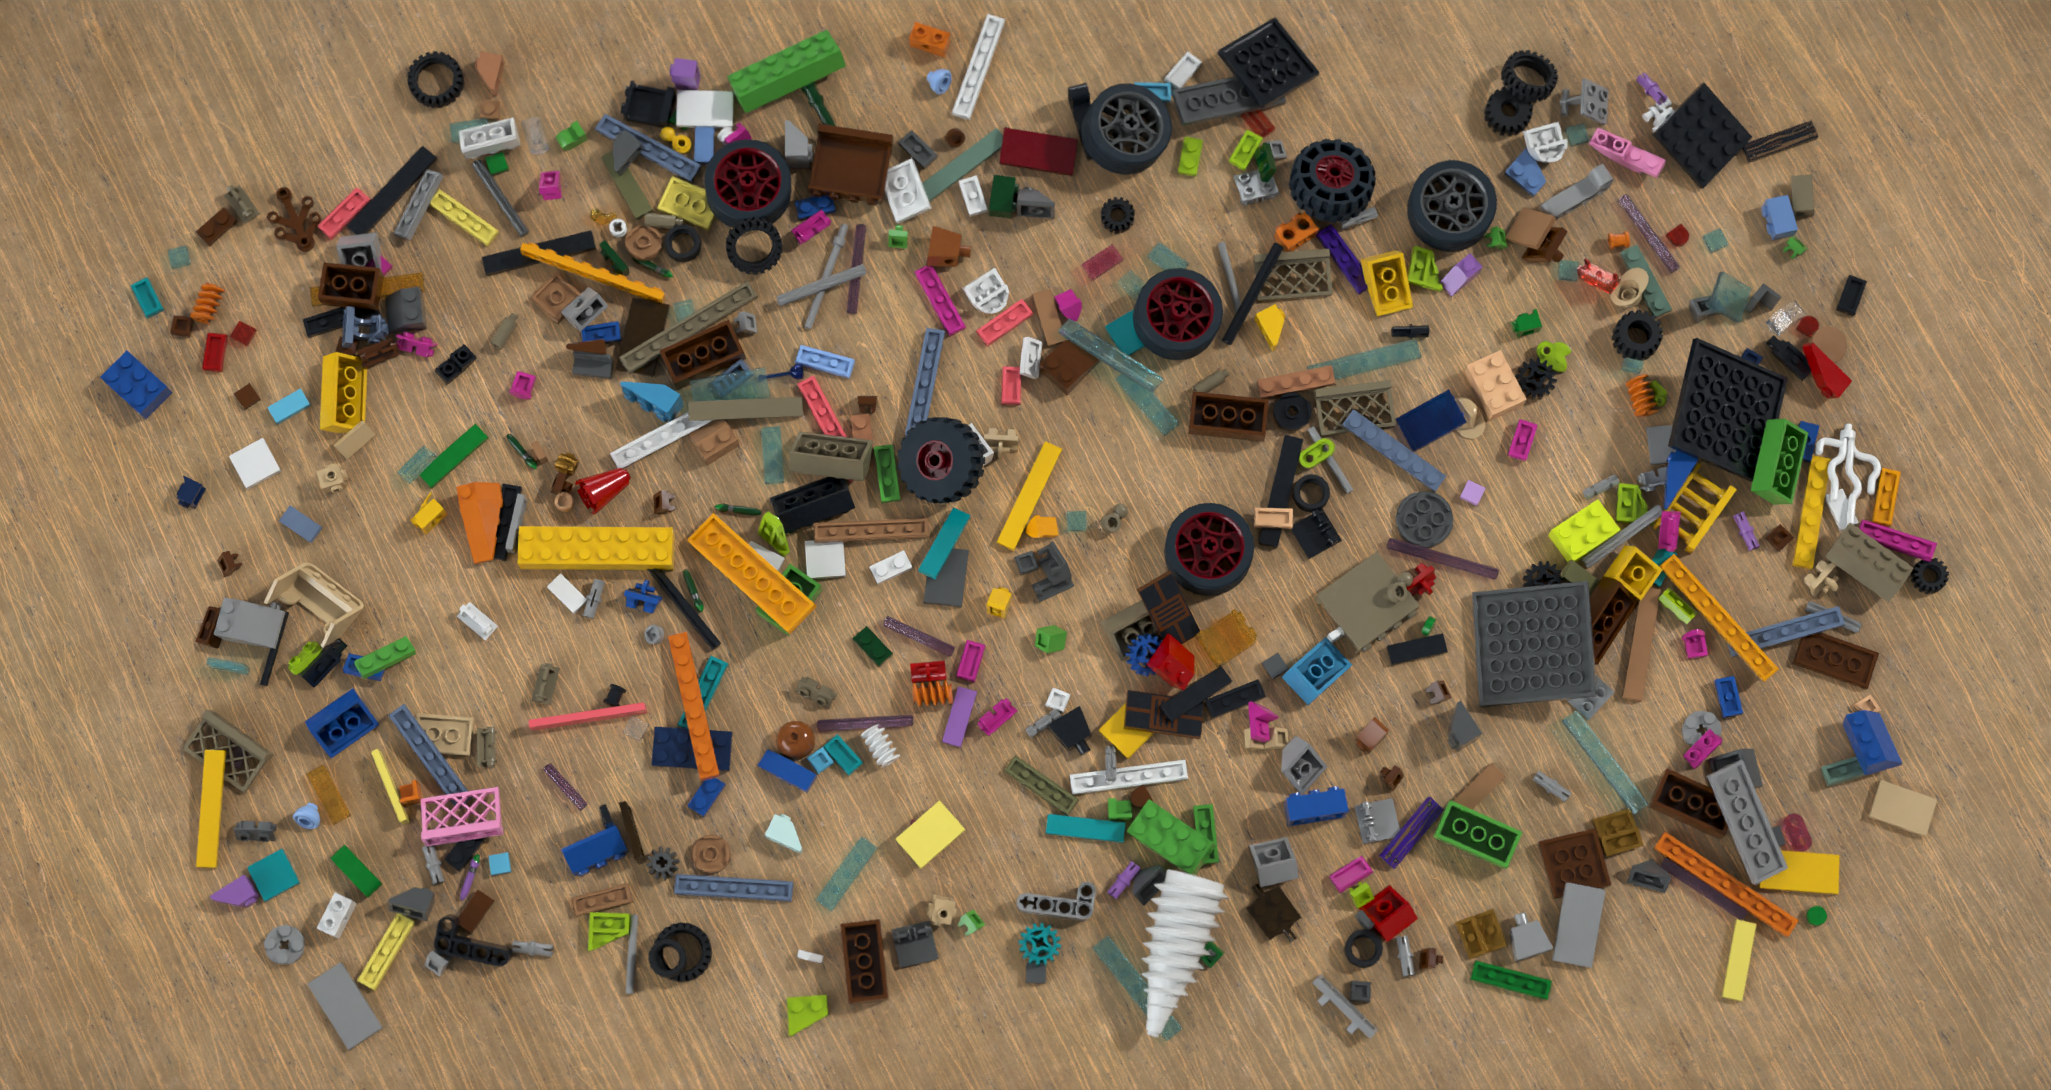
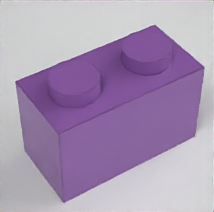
[670,58,701,91]

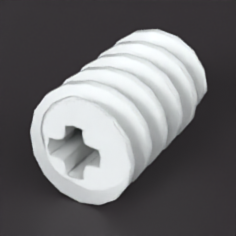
[861,724,900,768]

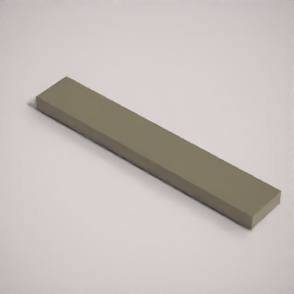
[688,397,803,421]

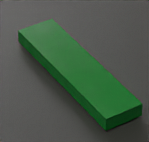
[418,423,489,489]
[1470,960,1552,1000]

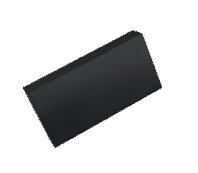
[1836,275,1867,317]

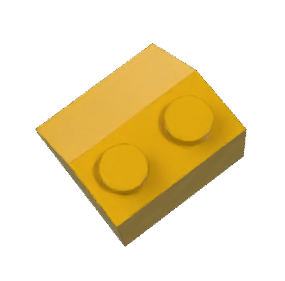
[1604,545,1663,600]

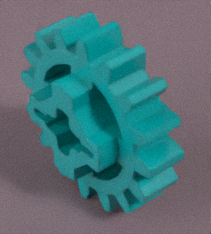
[1019,923,1061,967]

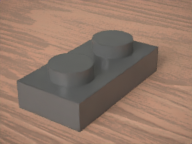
[898,130,938,170]

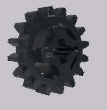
[1515,358,1557,400]
[1522,561,1564,587]

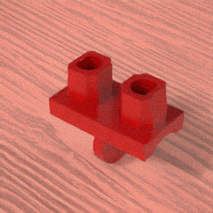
[1406,563,1437,596]
[910,660,947,684]

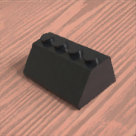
[770,477,855,534]

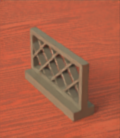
[1253,249,1333,301]
[1314,380,1396,436]
[182,710,274,793]

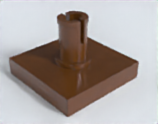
[1522,227,1567,263]

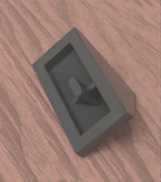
[1627,859,1671,893]
[1132,865,1166,906]

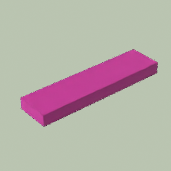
[914,265,966,337]
[1859,519,1937,562]

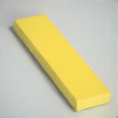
[429,189,499,247]
[371,749,410,825]
[357,913,416,991]
[1722,919,1756,1002]

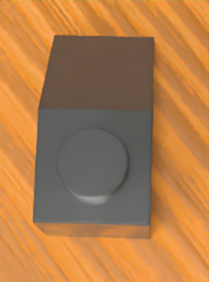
[613,130,645,176]
[388,887,435,921]

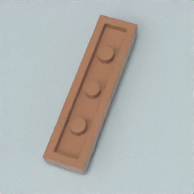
[1257,365,1336,399]

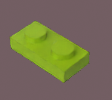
[1229,130,1263,171]
[1178,137,1203,177]
[1658,587,1698,624]

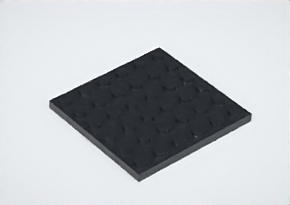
[1668,338,1788,482]

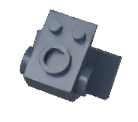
[342,306,388,348]

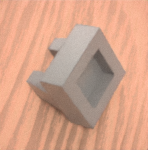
[734,311,757,335]
[424,950,451,977]

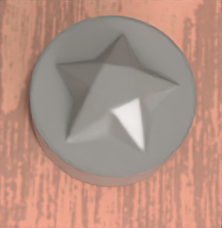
[644,625,664,645]

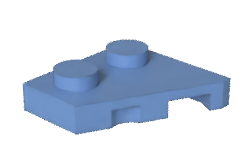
[1504,147,1546,197]

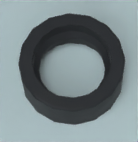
[665,225,701,263]
[1293,474,1330,512]
[1344,929,1383,968]
[648,939,687,978]

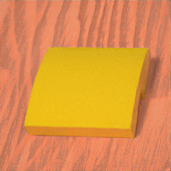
[1098,703,1154,759]

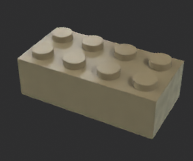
[1825,523,1913,602]

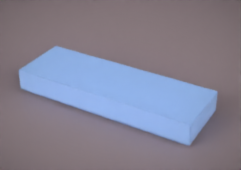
[795,345,855,379]

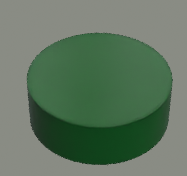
[1421,616,1437,636]
[1806,906,1827,926]

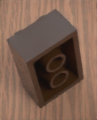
[318,262,384,311]

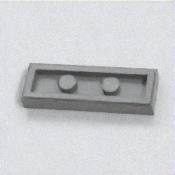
[505,494,527,554]

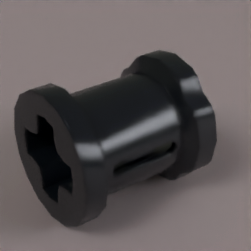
[603,684,627,707]

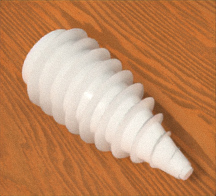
[1141,870,1230,1037]

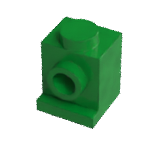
[1511,309,1542,337]

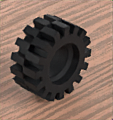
[1101,197,1135,234]
[1910,558,1949,594]

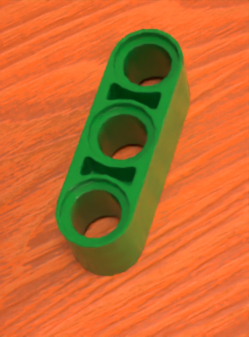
[330,844,383,898]

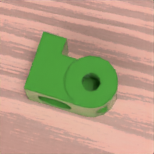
[556,121,588,151]

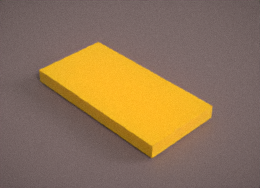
[1759,850,1840,895]

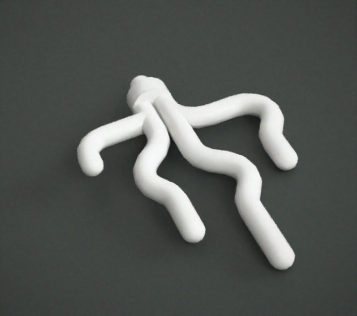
[1815,424,1881,525]

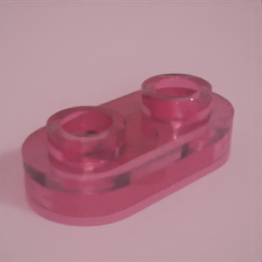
[1783,813,1812,852]

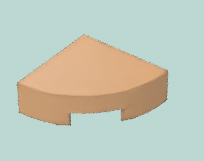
[1853,694,1882,713]

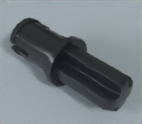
[1391,324,1430,339]

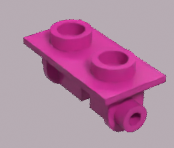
[791,209,832,245]
[396,331,438,358]
[1658,511,1681,552]
[977,698,1018,736]
[1683,729,1723,769]

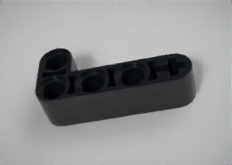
[1067,82,1093,161]
[434,914,513,966]

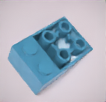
[620,381,684,422]

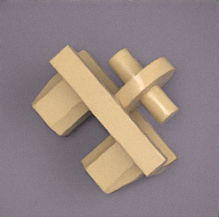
[984,428,1018,458]
[1804,560,1839,597]

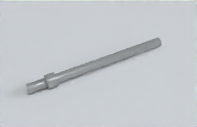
[804,224,849,329]

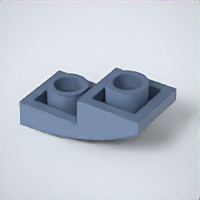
[279,505,323,543]

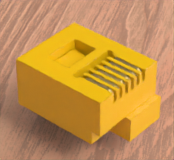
[410,492,448,535]

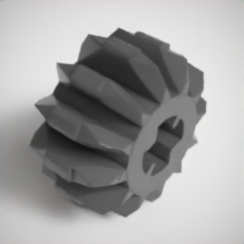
[646,846,680,880]

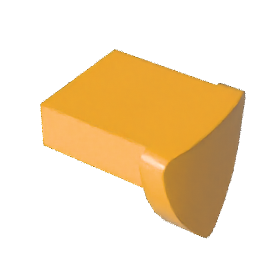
[1025,515,1059,538]

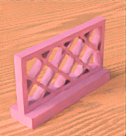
[421,787,504,847]

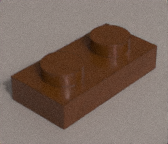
[196,207,237,247]

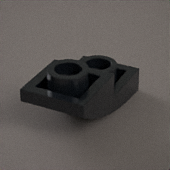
[435,344,477,385]

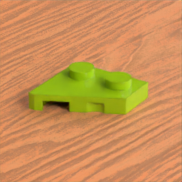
[787,995,828,1036]

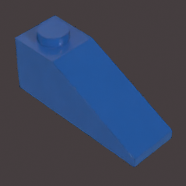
[1663,450,1699,511]

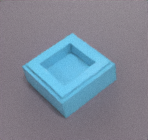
[807,747,834,775]
[488,852,512,876]

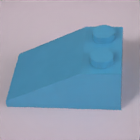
[1282,637,1352,706]

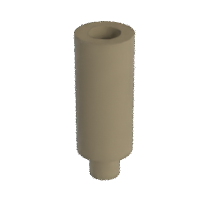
[645,213,683,229]
[490,313,518,350]
[1192,369,1229,393]

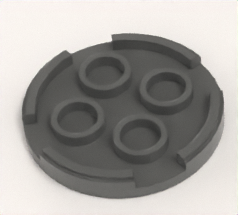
[1396,492,1453,548]

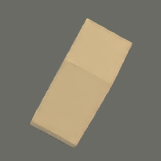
[1244,727,1288,750]

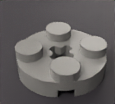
[1681,711,1722,747]
[264,925,305,965]

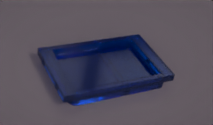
[1396,389,1467,452]

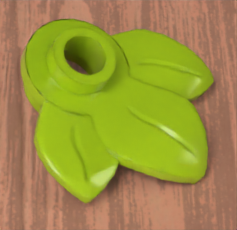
[1536,341,1572,372]

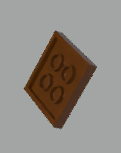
[1538,828,1611,899]

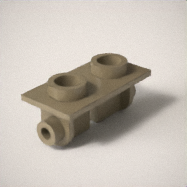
[224,185,260,224]
[532,663,560,705]
[796,677,837,709]
[477,727,497,768]

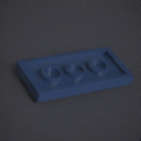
[652,727,733,771]

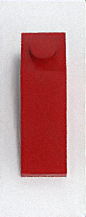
[1802,343,1852,399]

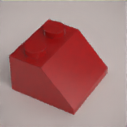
[1147,634,1195,690]
[1359,885,1418,942]

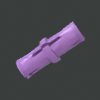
[1637,73,1668,105]
[1733,511,1760,551]
[1107,861,1141,900]

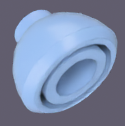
[927,69,952,95]
[293,803,320,829]

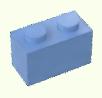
[1761,195,1798,240]

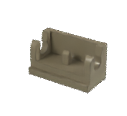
[1791,174,1814,216]

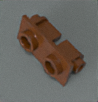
[357,338,399,368]

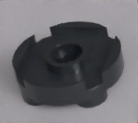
[1273,393,1312,431]

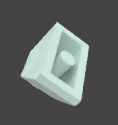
[765,814,803,854]

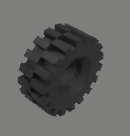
[1484,86,1533,136]

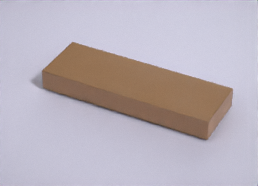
[1032,289,1066,347]
[1454,763,1506,810]
[571,883,633,917]

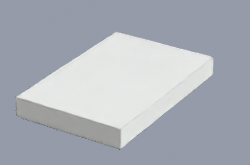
[677,90,733,129]
[885,159,932,224]

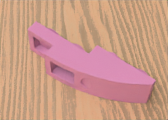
[1589,128,1666,178]

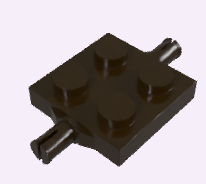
[1247,883,1302,943]

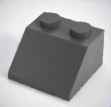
[385,287,427,334]
[1447,700,1482,752]
[1709,749,1763,789]

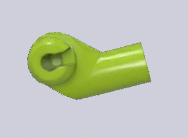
[1648,379,1667,407]

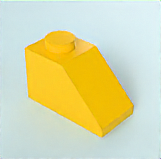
[1254,304,1285,352]
[986,587,1012,619]

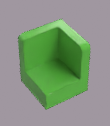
[1035,625,1067,653]
[1108,798,1132,821]

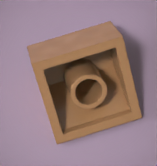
[688,420,740,465]

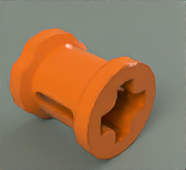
[1608,231,1630,250]

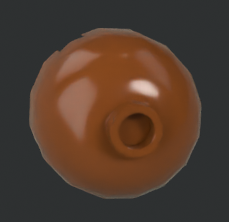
[776,721,815,760]

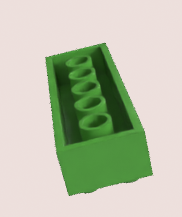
[727,30,846,113]

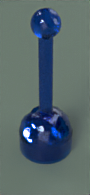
[758,364,804,381]

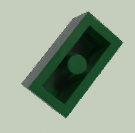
[989,175,1019,219]

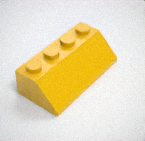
[320,352,367,433]

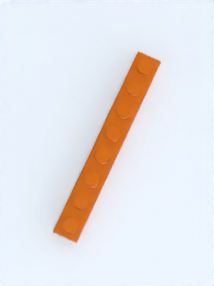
[668,632,720,781]
[1653,832,1799,937]

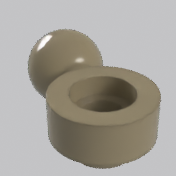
[1101,503,1128,533]
[1387,572,1413,602]

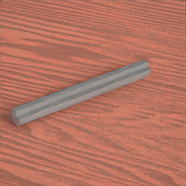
[777,264,867,306]
[1582,505,1664,568]

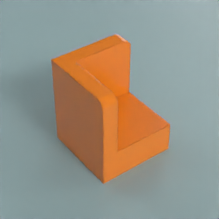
[399,780,422,806]

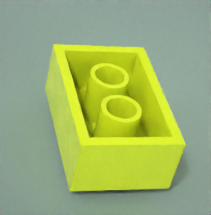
[1548,499,1620,562]

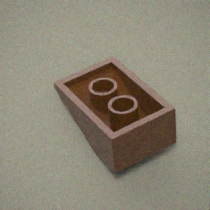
[1039,330,1106,395]

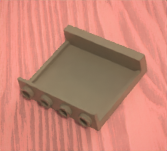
[1314,552,1420,654]

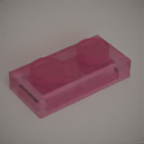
[1082,244,1123,281]

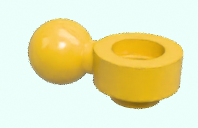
[660,127,691,155]

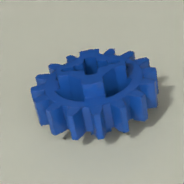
[1126,634,1163,676]

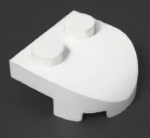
[1523,122,1567,163]
[962,268,1009,313]

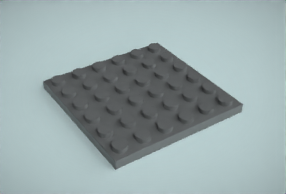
[1472,581,1597,707]

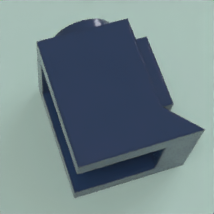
[176,475,206,509]

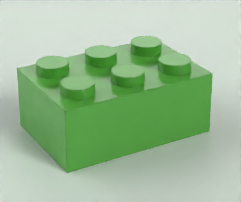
[756,564,823,636]

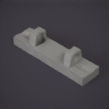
[1312,974,1378,1038]

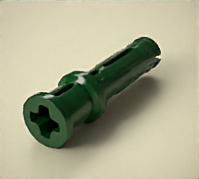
[801,82,836,126]

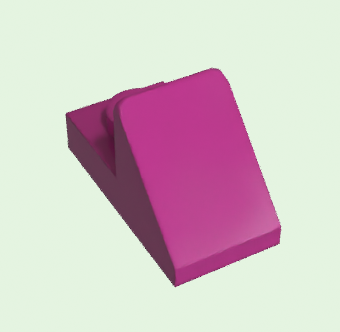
[539,171,562,200]
[1248,701,1279,743]

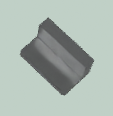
[1744,283,1781,313]
[572,351,613,379]

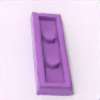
[942,686,977,748]

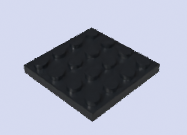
[1217,17,1320,109]
[1652,83,1752,189]

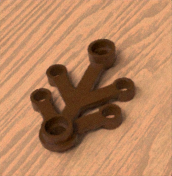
[267,187,321,252]

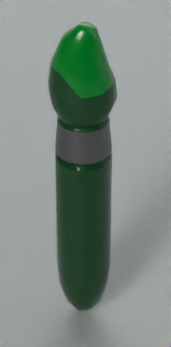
[632,257,673,278]
[506,434,537,469]
[715,503,762,516]
[683,569,704,612]

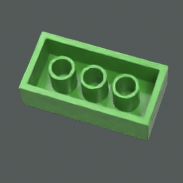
[1751,419,1808,505]
[1127,799,1215,876]
[1433,800,1523,869]

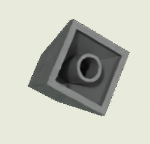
[1017,187,1055,219]

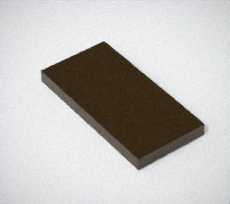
[616,298,670,377]

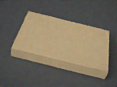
[412,713,475,757]
[1869,780,1937,837]

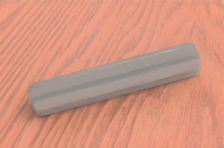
[1805,601,1862,633]

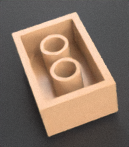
[1464,350,1527,421]

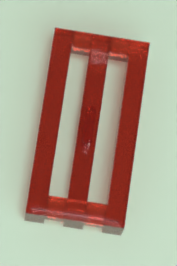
[1240,110,1276,139]

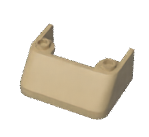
[264,563,364,648]

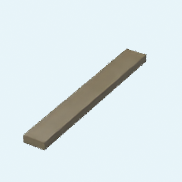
[619,281,758,374]

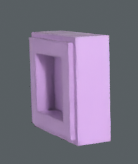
[1460,480,1485,506]

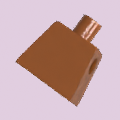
[927,226,972,267]

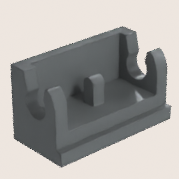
[1037,541,1072,585]

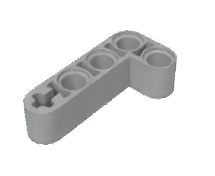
[1539,164,1614,221]
[1017,882,1096,921]

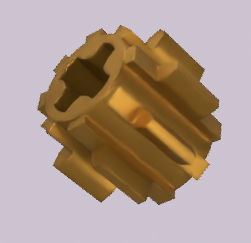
[554,452,579,477]

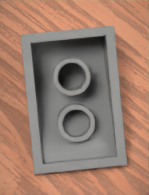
[214,598,285,649]

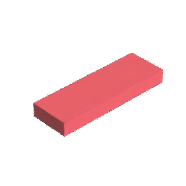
[317,187,371,240]
[976,299,1033,347]

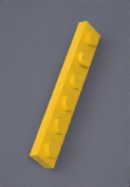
[1792,455,1831,569]

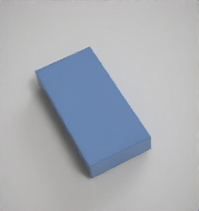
[694,127,715,164]

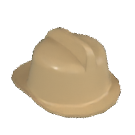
[1610,268,1649,309]
[1447,397,1485,439]

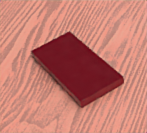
[999,127,1078,176]

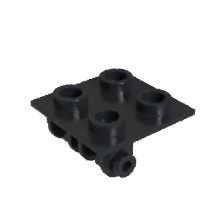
[1291,508,1342,559]

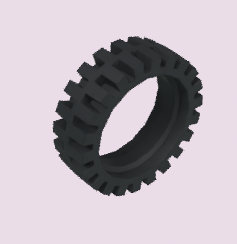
[1501,50,1558,102]
[407,51,464,108]
[726,217,782,275]
[654,922,712,982]

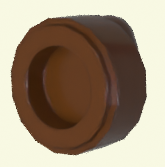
[945,128,965,148]

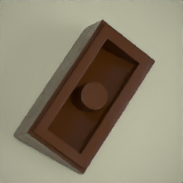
[195,606,222,649]

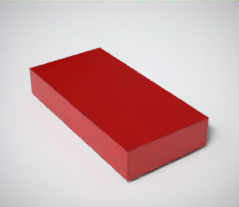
[202,333,228,372]

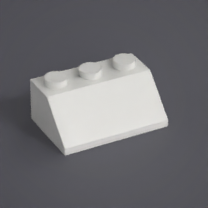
[459,117,521,159]

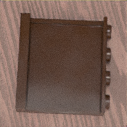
[807,124,894,206]

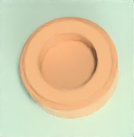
[554,492,574,512]

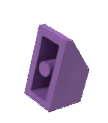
[1440,253,1482,297]
[210,875,260,908]

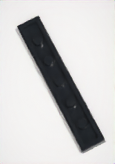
[347,146,437,235]
[482,230,596,276]
[1259,435,1303,548]

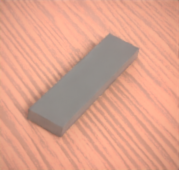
[393,169,444,241]

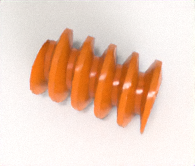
[190,283,225,325]
[1626,374,1659,417]
[913,680,953,707]

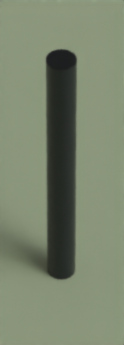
[260,611,289,686]

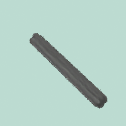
[472,159,529,237]

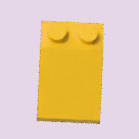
[1361,250,1413,316]

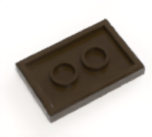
[619,801,646,864]

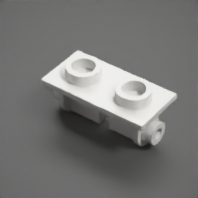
[457,602,498,641]

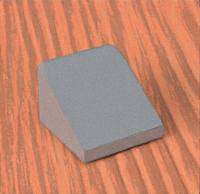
[1266,141,1287,161]

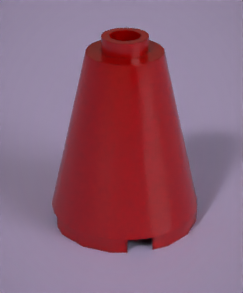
[575,468,631,514]

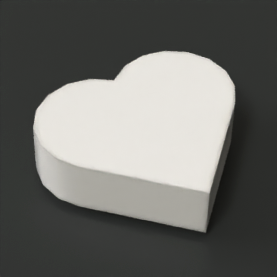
[797,950,824,963]

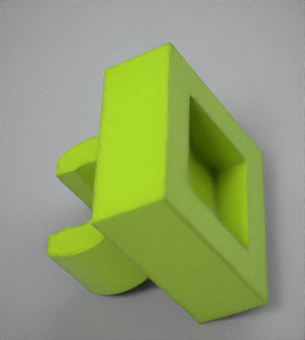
[1349,882,1374,909]

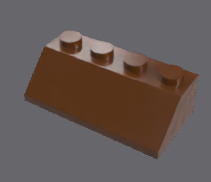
[1590,576,1638,665]

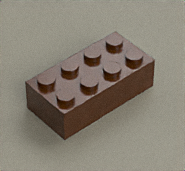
[659,320,746,390]
[1188,391,1269,442]
[1648,768,1728,839]
[840,919,889,1005]

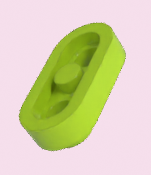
[1299,438,1335,468]
[288,641,322,675]

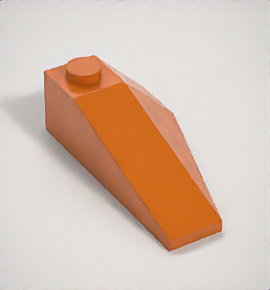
[456,482,503,564]

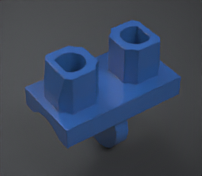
[624,579,662,613]

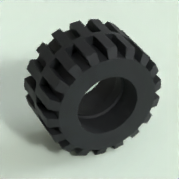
[1612,310,1663,362]

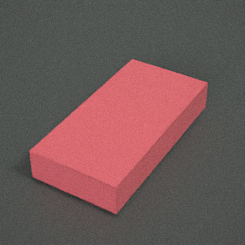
[1001,367,1021,405]

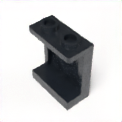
[621,80,676,128]

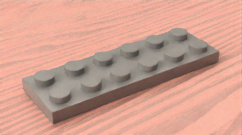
[1707,760,1788,884]

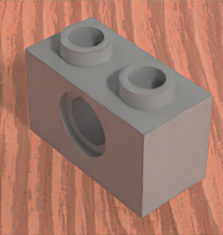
[561,287,608,331]

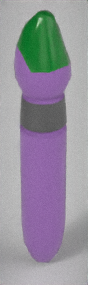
[460,854,480,900]

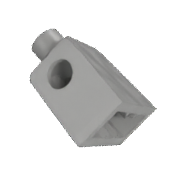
[1509,912,1553,962]

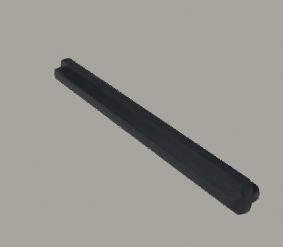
[1222,243,1284,345]
[647,568,721,650]

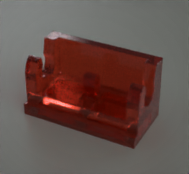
[1577,258,1621,294]

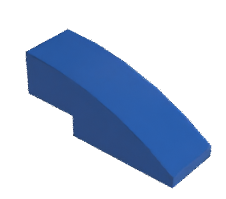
[758,749,817,794]

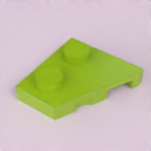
[1407,246,1443,292]
[1615,483,1654,526]
[757,511,790,557]
[588,912,630,951]

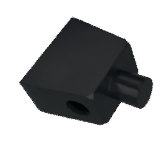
[1048,706,1092,756]

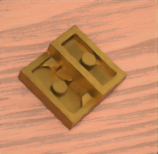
[1592,808,1644,857]
[1455,909,1508,960]

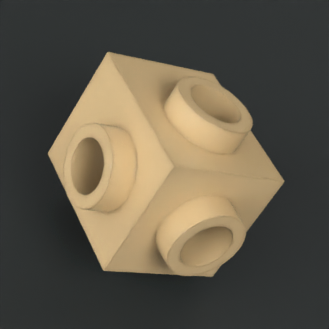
[316,464,348,494]
[927,894,956,926]

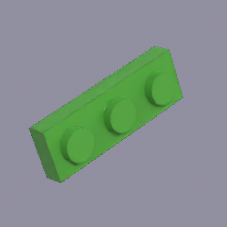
[874,444,901,503]
[354,636,416,679]
[1193,804,1219,865]

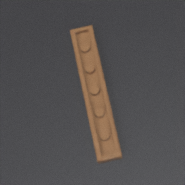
[813,518,930,543]
[1622,587,1661,702]

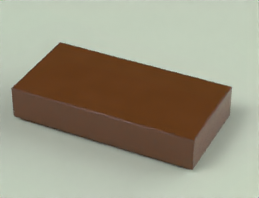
[458,890,494,934]

